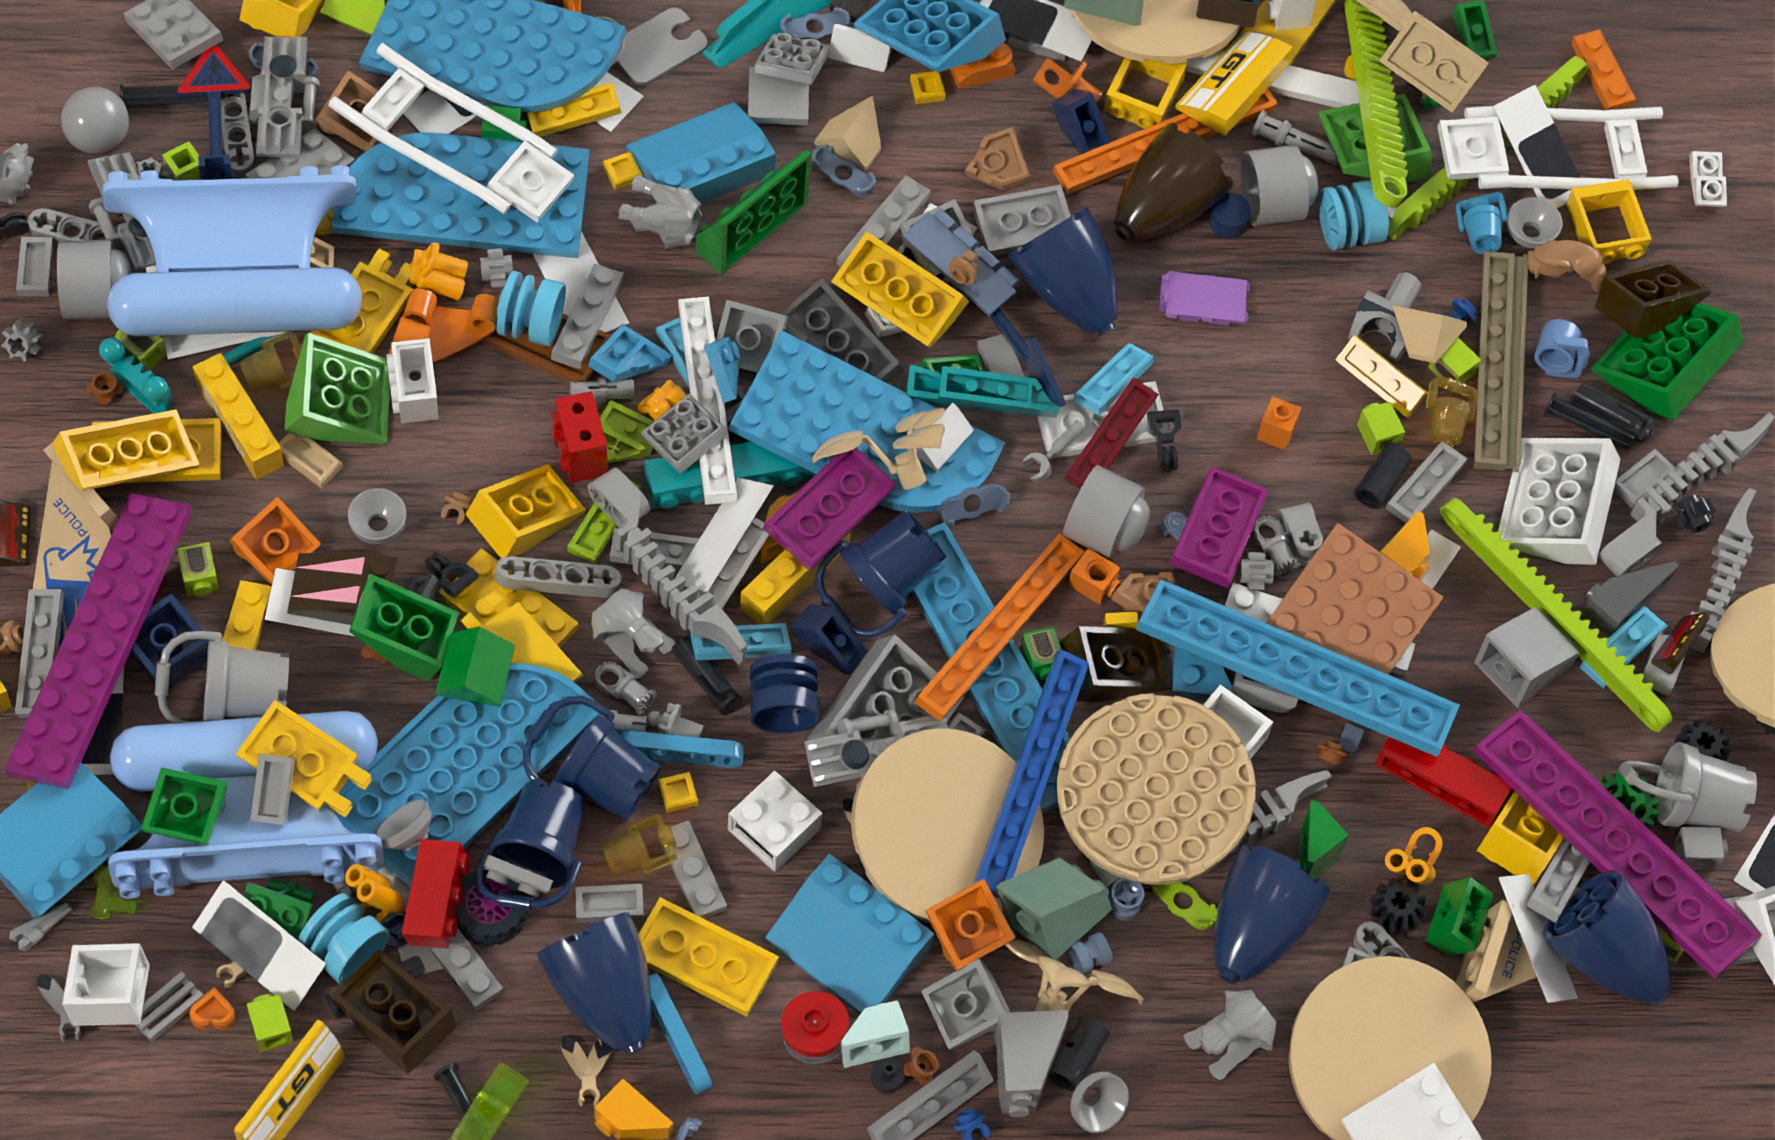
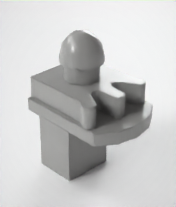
[647,703,704,738]

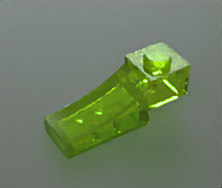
[449,1062,529,1140]

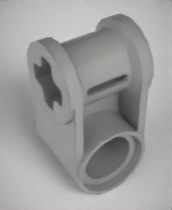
[1277,502,1323,566]

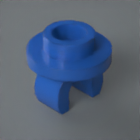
[1448,299,1477,324]
[953,1108,990,1140]

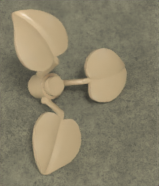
[812,408,945,489]
[1004,939,1144,1012]

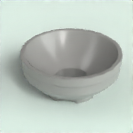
[1507,197,1562,249]
[347,488,407,544]
[376,799,432,851]
[1070,1071,1129,1133]

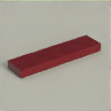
[1064,377,1159,489]

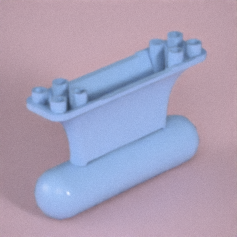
[102,166,363,337]
[108,711,385,899]

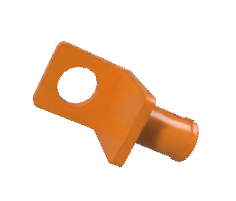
[1033,59,1103,102]

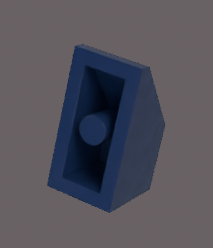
[1051,89,1110,155]
[791,604,868,675]

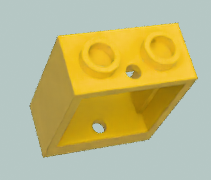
[1103,58,1188,129]
[1566,179,1651,264]

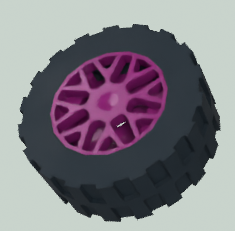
[455,870,527,946]

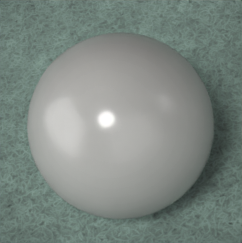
[61,86,129,154]

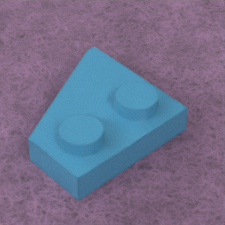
[588,324,672,382]
[704,336,740,403]
[1171,646,1232,700]

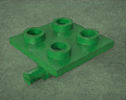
[244,877,316,940]

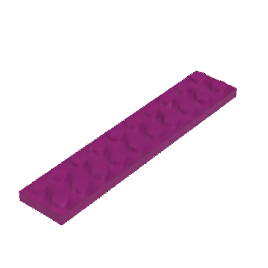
[4,493,193,789]
[1473,710,1762,979]

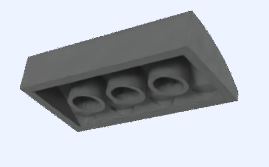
[780,278,904,383]

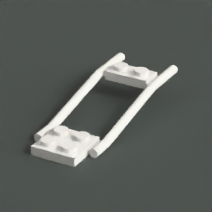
[328,43,574,223]
[1437,106,1678,190]

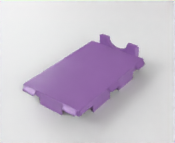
[1159,271,1250,326]

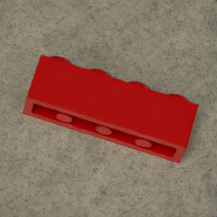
[1375,737,1512,828]

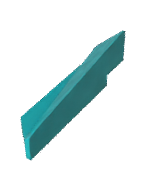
[703,0,835,68]
[906,365,1059,418]

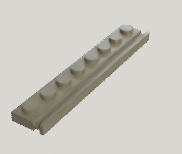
[1473,251,1528,472]

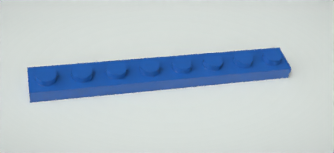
[973,649,1089,899]

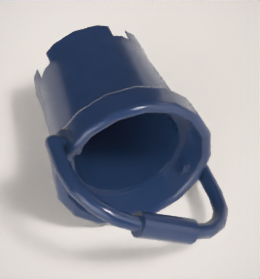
[815,509,947,638]
[523,696,661,821]
[475,779,586,911]

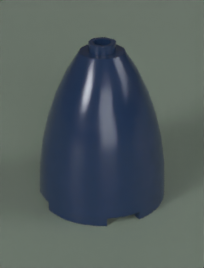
[1008,206,1118,336]
[1213,845,1331,985]
[1542,870,1671,1004]
[536,912,652,1055]

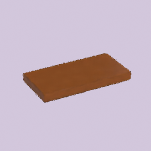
[479,287,612,382]

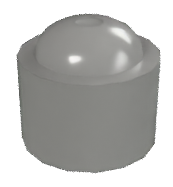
[1240,145,1318,227]
[57,239,133,320]
[1063,465,1150,559]

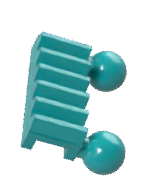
[99,337,173,414]

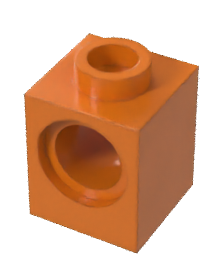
[1257,396,1302,451]
[1068,548,1121,605]

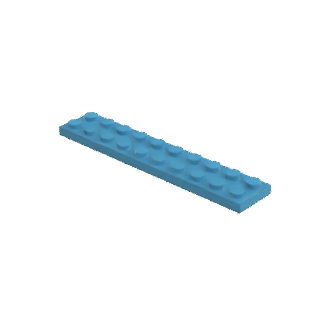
[911,522,1071,813]
[1136,579,1460,757]

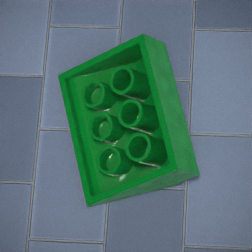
[696,150,811,275]
[1591,303,1744,420]

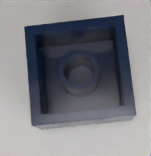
[130,593,209,688]

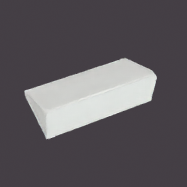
[829,24,891,72]
[916,403,974,472]

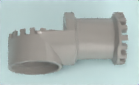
[1252,515,1301,577]
[595,661,657,715]

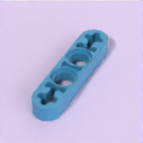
[618,731,745,768]
[650,973,712,1095]

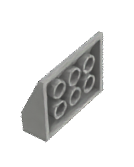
[808,634,964,743]

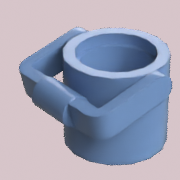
[1535,319,1590,378]

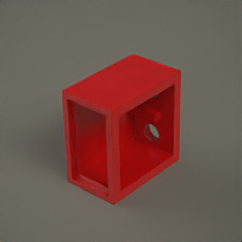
[550,391,608,483]

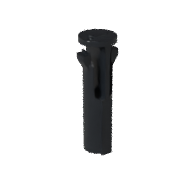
[1571,382,1658,442]
[671,636,743,715]

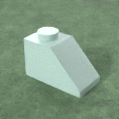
[841,1000,910,1068]

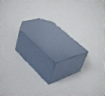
[1338,723,1364,757]

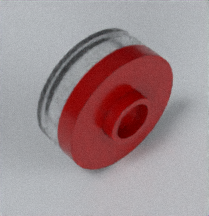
[781,991,850,1064]

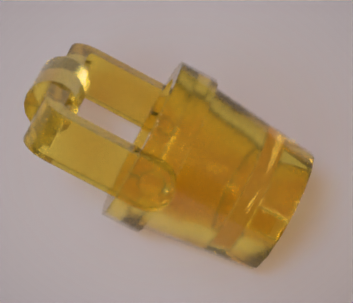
[239,331,303,391]
[1426,376,1478,446]
[602,814,677,876]

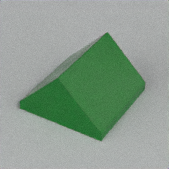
[436,626,515,707]
[1299,800,1349,881]

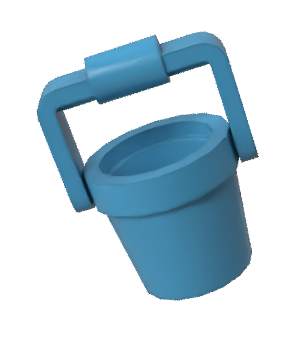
[1456,192,1508,254]

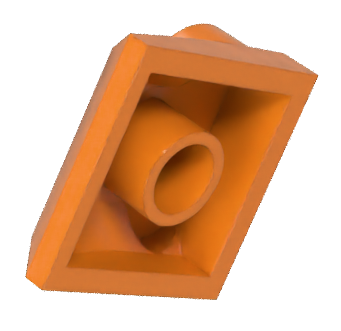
[950,42,1015,89]
[229,497,321,585]
[925,879,1015,970]

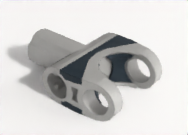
[1348,272,1421,362]

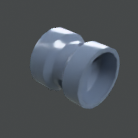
[1109,878,1144,921]
[1068,932,1113,975]

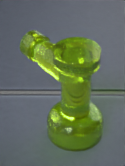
[90,866,137,919]

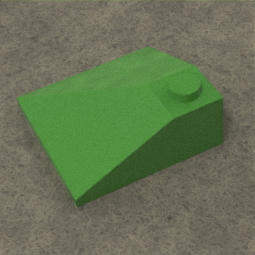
[1319,93,1431,182]
[284,333,390,445]

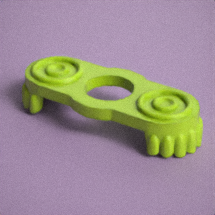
[1150,882,1217,930]

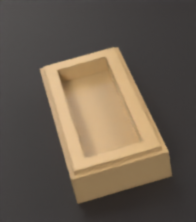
[278,432,343,489]

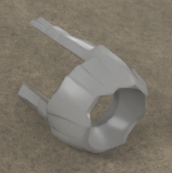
[619,175,702,251]
[591,588,676,680]
[1183,990,1276,1081]

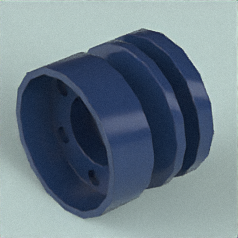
[750,654,819,733]

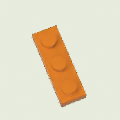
[1571,29,1636,110]

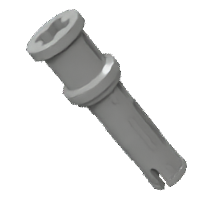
[1251,110,1338,166]

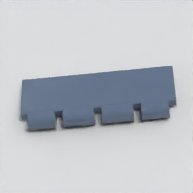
[902,209,1020,317]

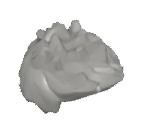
[0,143,34,205]

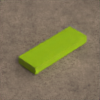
[567,481,641,564]

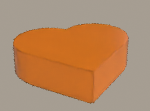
[189,987,236,1030]

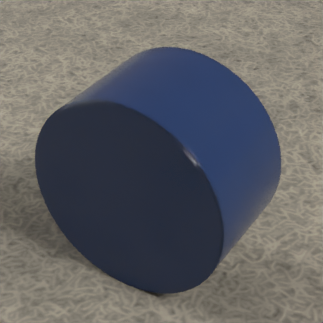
[1209,193,1251,239]

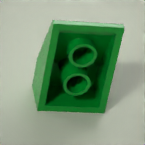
[349,574,459,681]

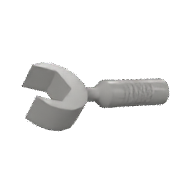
[1023,420,1086,483]

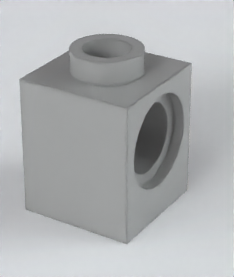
[1674,827,1728,870]

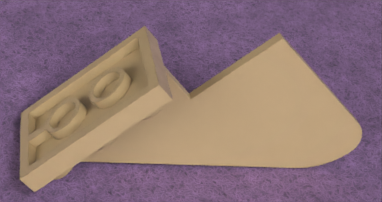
[1356,0,1488,112]

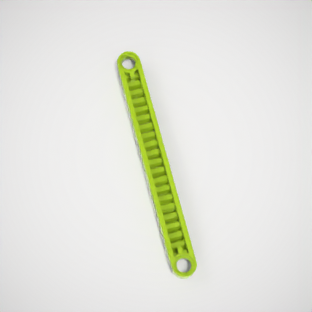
[1344,0,1408,208]
[1388,56,1589,240]
[1440,498,1672,732]

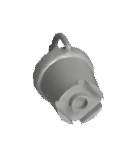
[155,631,289,723]
[1619,742,1757,832]

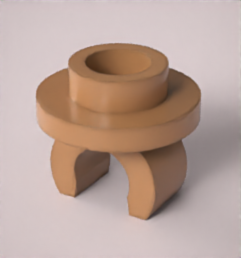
[949,250,980,285]
[441,491,471,525]
[0,620,24,655]

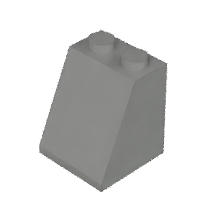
[1474,607,1580,708]
[994,1010,1068,1117]

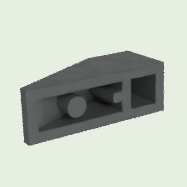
[1582,561,1679,636]

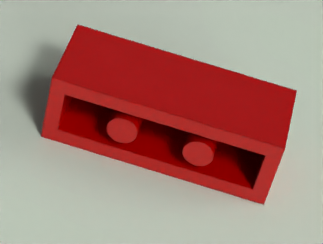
[402,839,470,949]

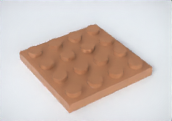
[1266,523,1444,674]

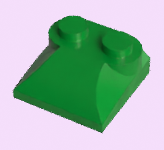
[141,767,228,846]

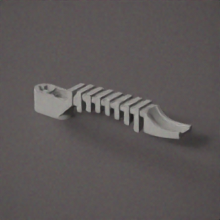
[1598,412,1775,576]
[587,468,747,666]
[1642,488,1756,697]
[1090,770,1332,891]

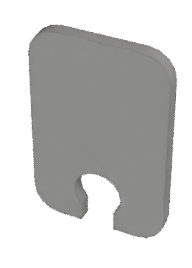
[616,8,707,86]

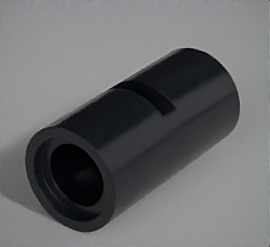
[1354,442,1412,509]
[1048,1017,1110,1092]

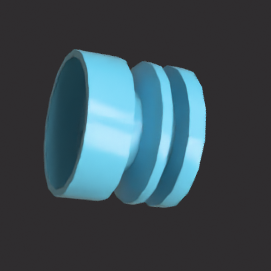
[1319,180,1389,251]
[497,271,566,347]
[298,893,390,984]

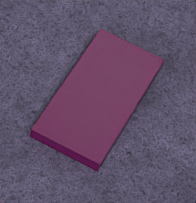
[763,448,897,571]
[1169,466,1269,588]

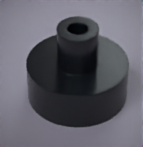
[871,1057,905,1094]

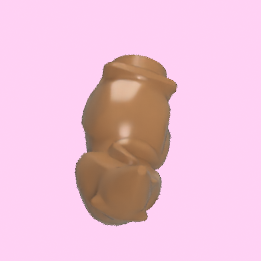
[1528,240,1607,292]

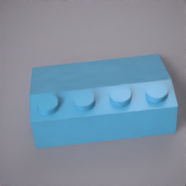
[853,0,1006,72]
[626,102,776,203]
[0,763,142,918]
[765,854,934,1014]

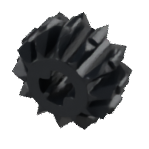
[1674,719,1730,761]
[1370,878,1426,935]

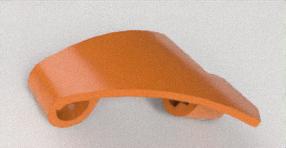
[389,288,499,363]

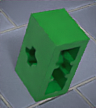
[1426,877,1494,957]

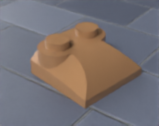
[315,70,378,151]

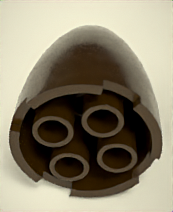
[1114,123,1233,242]

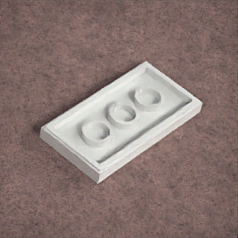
[1037,381,1170,459]

